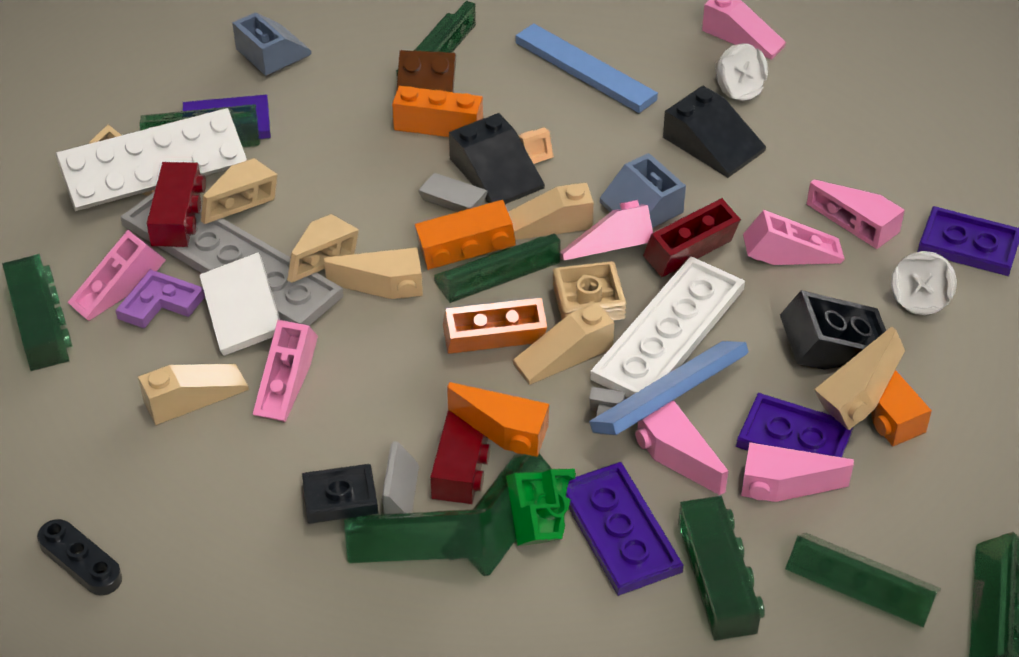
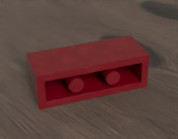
[146,162,206,247]
[643,198,741,278]
[430,410,490,505]

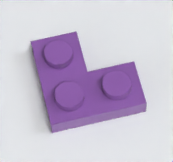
[115,269,205,329]

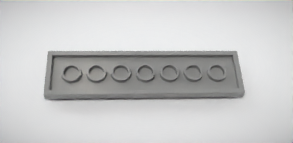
[121,192,344,325]

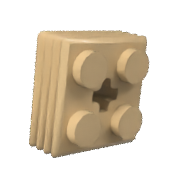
[552,261,626,321]

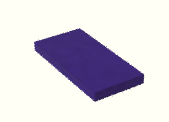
[566,462,684,596]

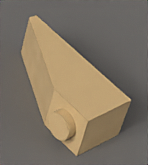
[201,158,278,224]
[508,182,594,240]
[287,214,359,283]
[324,247,423,299]
[513,302,615,385]
[814,327,905,430]
[138,364,249,425]

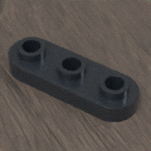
[37,519,122,595]

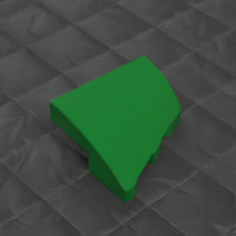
[506,469,576,546]

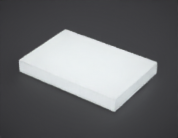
[200,252,280,356]

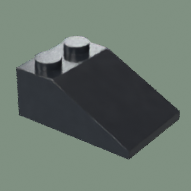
[663,85,766,178]
[449,113,545,204]
[780,290,886,370]

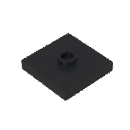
[302,464,379,524]

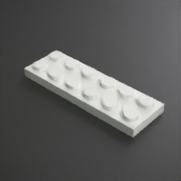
[56,108,247,211]
[590,256,745,398]

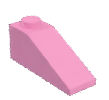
[702,0,786,60]
[807,180,905,249]
[559,200,653,260]
[743,210,845,265]
[67,230,166,321]
[253,320,318,422]
[635,400,728,495]
[741,443,854,502]

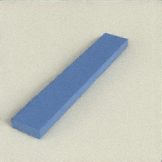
[516,23,658,113]
[589,341,749,435]

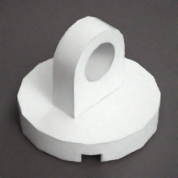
[715,44,768,101]
[891,251,957,315]

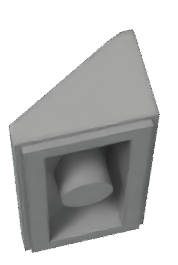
[419,173,488,212]
[382,441,419,519]

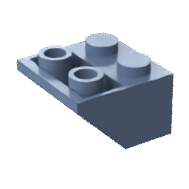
[232,12,312,76]
[600,153,686,228]

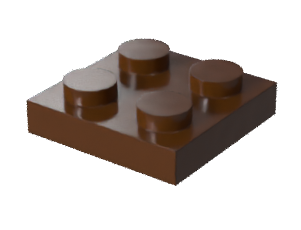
[396,50,456,93]

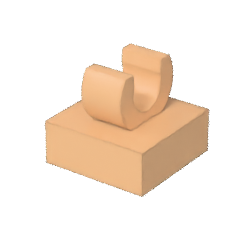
[518,127,553,164]

